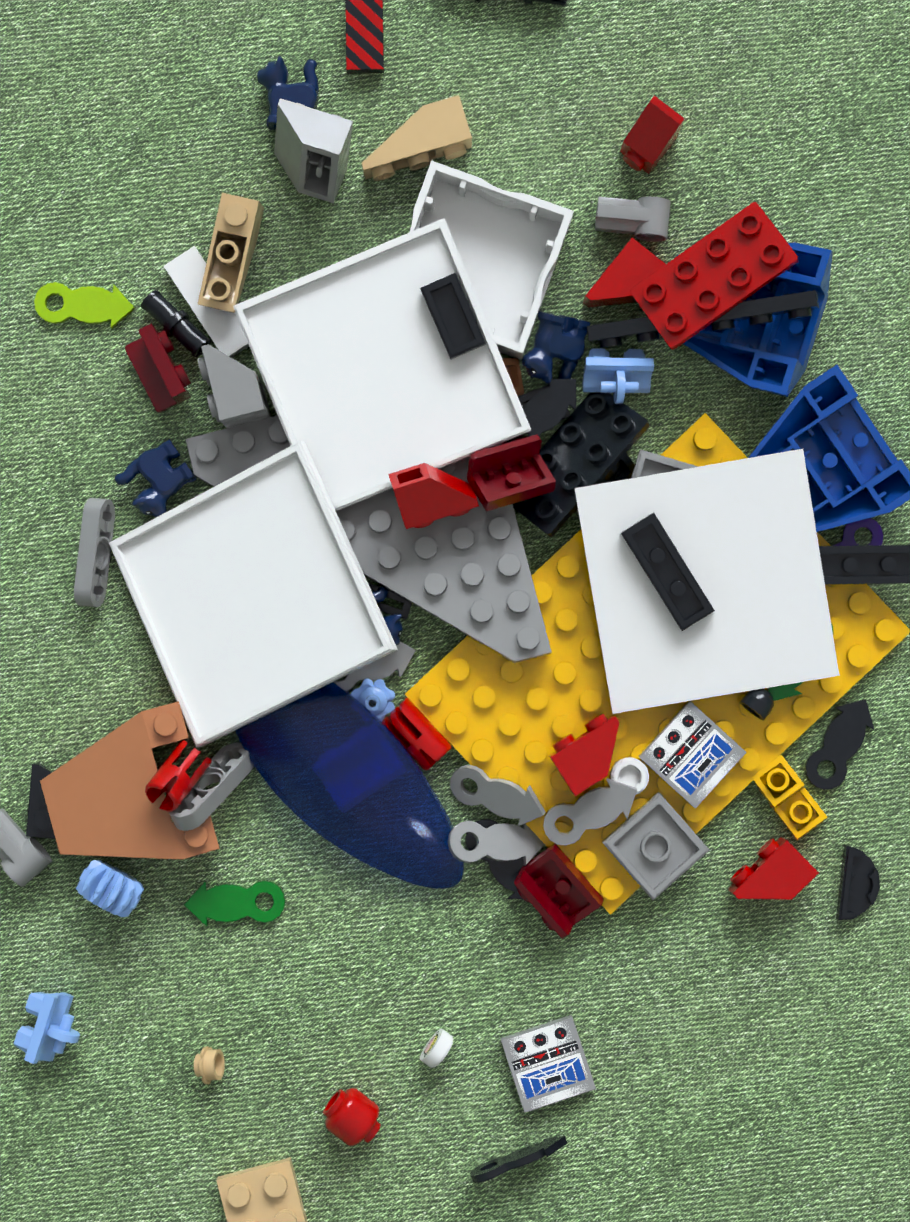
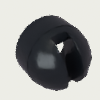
[740,689,774,721]

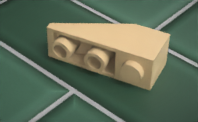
[362,95,472,181]
[198,193,264,313]

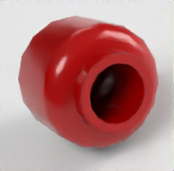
[323,1088,381,1146]

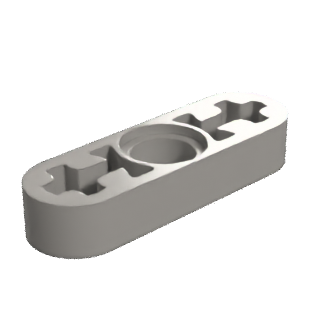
[74,498,115,608]
[169,743,254,831]

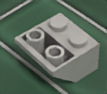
[274,98,353,203]
[198,344,271,428]

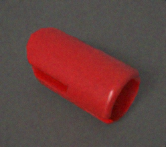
[381,698,452,771]
[145,740,212,812]

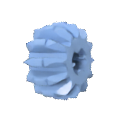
[76,860,144,917]

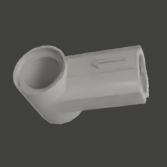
[595,196,671,242]
[0,808,52,887]

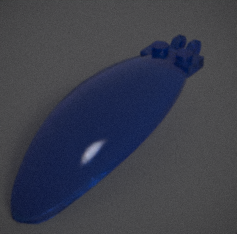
[235,682,464,889]

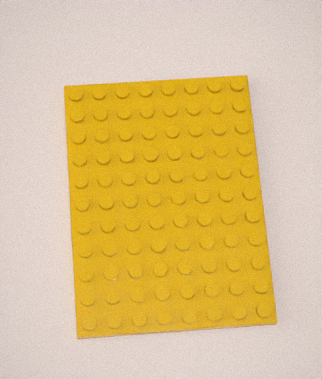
[405,413,910,915]

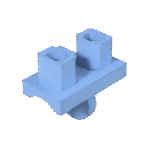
[582,348,654,404]
[14,992,80,1064]

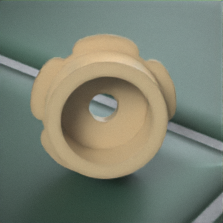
[194,1046,225,1084]

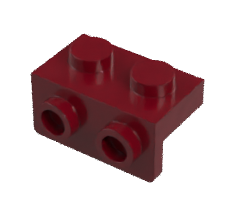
[125,323,192,413]
[467,434,556,512]
[514,843,604,939]

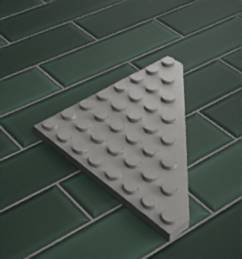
[185,415,552,663]

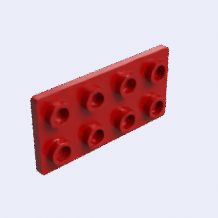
[630,202,798,350]

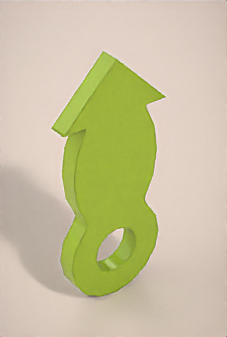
[34,282,135,329]

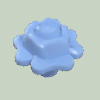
[351,678,395,723]

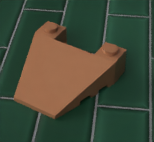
[40,701,220,860]

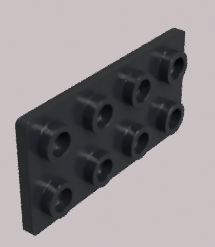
[513,392,650,537]

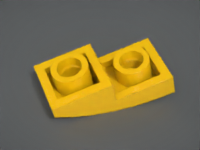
[752,755,827,841]

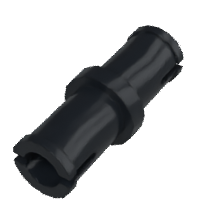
[141,290,211,358]

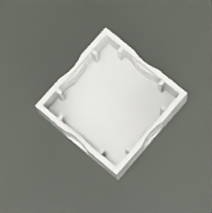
[409,161,574,360]

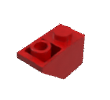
[388,463,479,529]
[549,713,620,796]
[728,837,819,900]

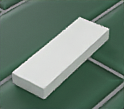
[164,246,249,358]

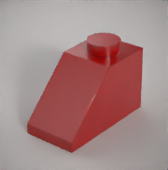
[620,95,685,174]
[583,238,666,308]

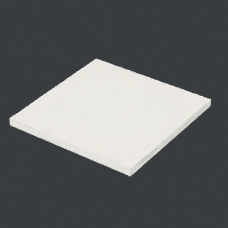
[233,218,531,512]
[109,441,398,748]
[574,449,840,714]

